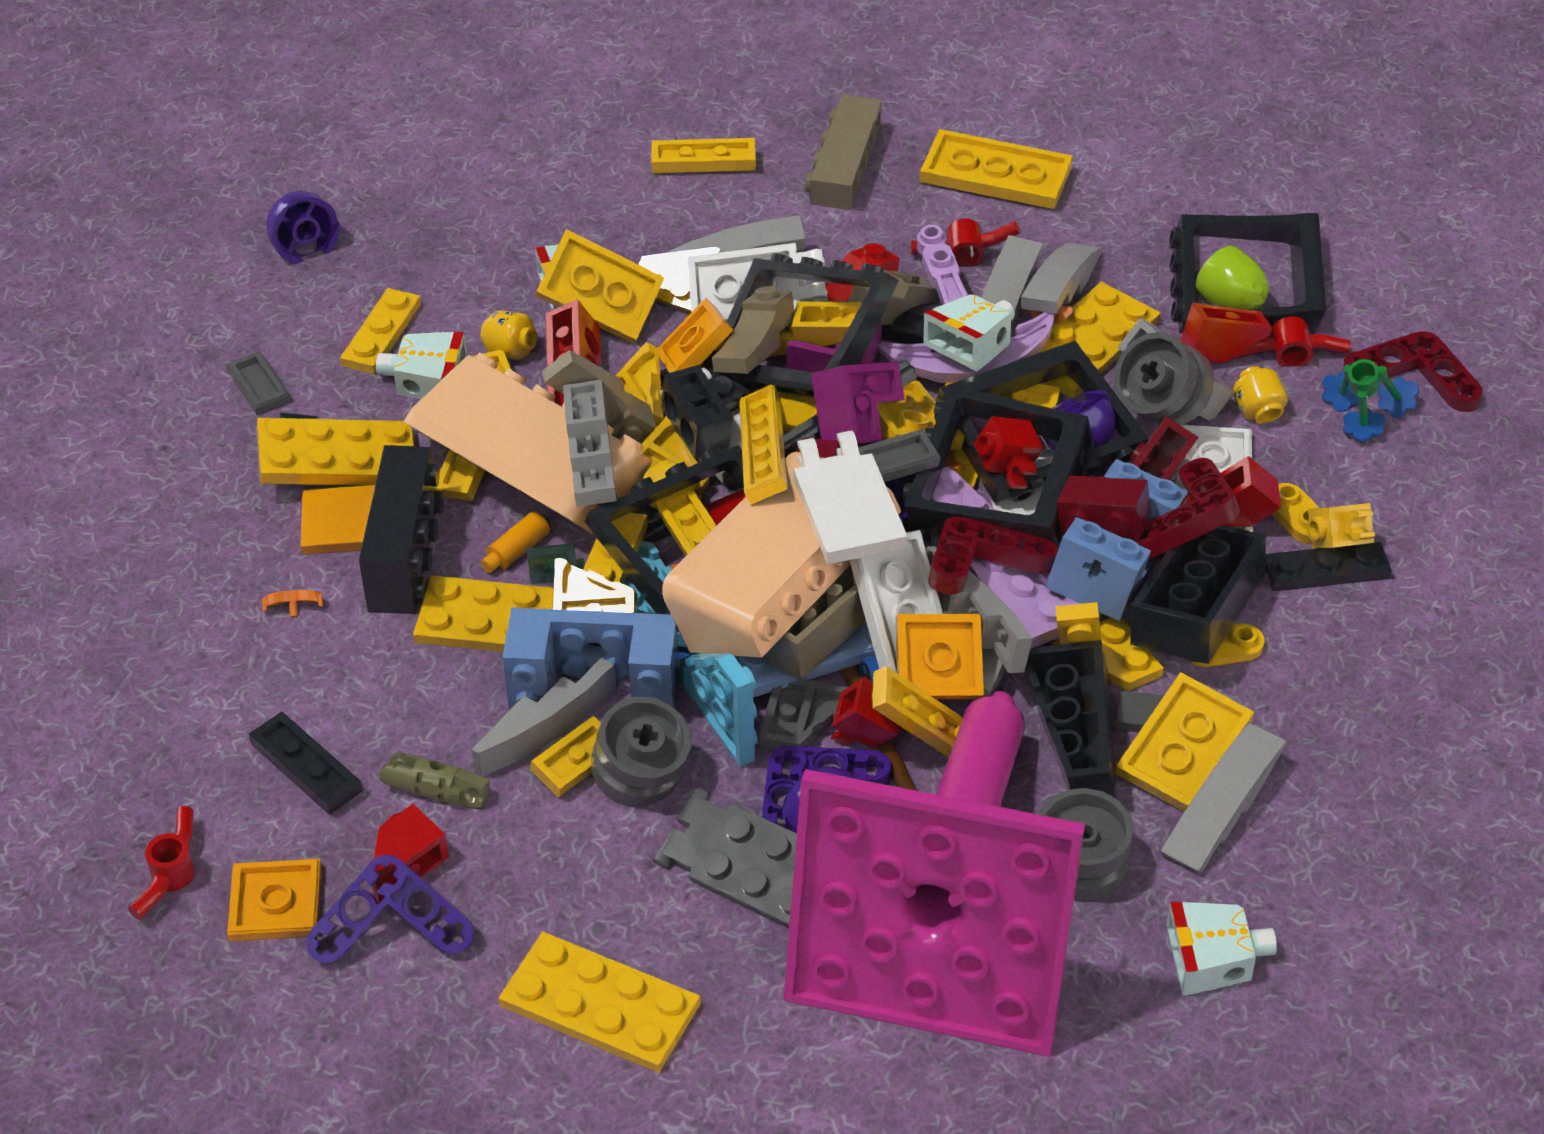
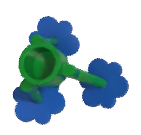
[1322,359,1420,442]

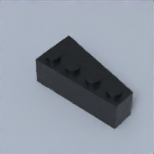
[1024,640,1117,799]

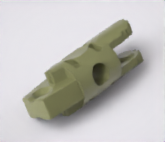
[378,752,490,808]

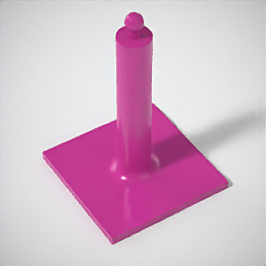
[783,691,1085,1057]

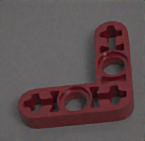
[1342,331,1483,412]
[1133,457,1240,559]
[928,517,1059,595]

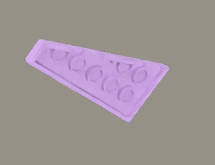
[931,466,1102,648]

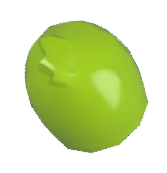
[1196,245,1269,310]

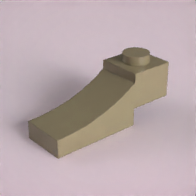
[847,270,940,325]
[712,286,794,374]
[542,350,656,442]

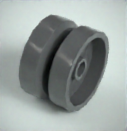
[1114,332,1214,426]
[591,697,691,806]
[1039,788,1134,902]

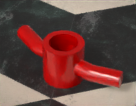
[910,218,1021,266]
[1236,316,1351,367]
[128,806,195,920]

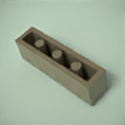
[805,94,882,210]
[767,565,866,681]

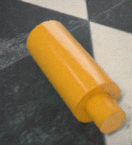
[480,511,550,573]

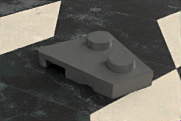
[758,679,848,750]

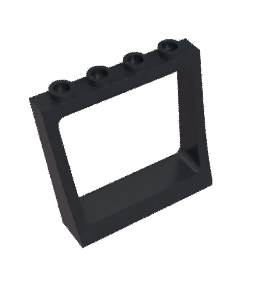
[1169,213,1326,334]
[703,253,899,398]
[935,341,1150,503]
[903,386,1095,548]
[584,445,744,614]

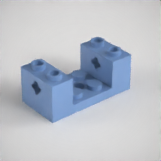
[1045,459,1188,621]
[502,607,680,709]

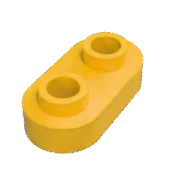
[1272,483,1320,544]
[1188,623,1265,667]

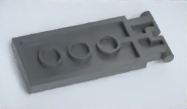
[652,788,797,928]

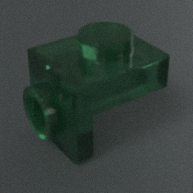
[526,543,585,584]

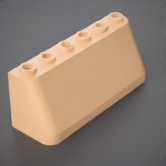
[403,352,653,536]
[662,452,901,658]

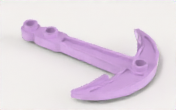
[878,225,1055,383]

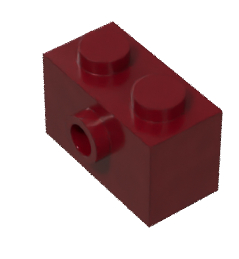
[1129,417,1199,482]
[1057,475,1151,540]

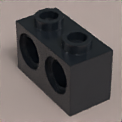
[661,365,733,459]

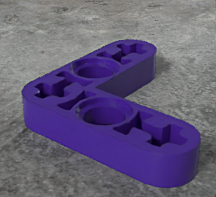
[762,745,891,831]
[306,855,475,963]

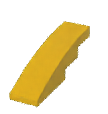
[769,302,862,357]

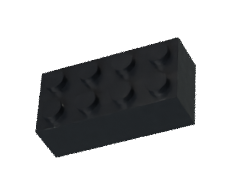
[359,445,444,614]
[1130,525,1267,664]

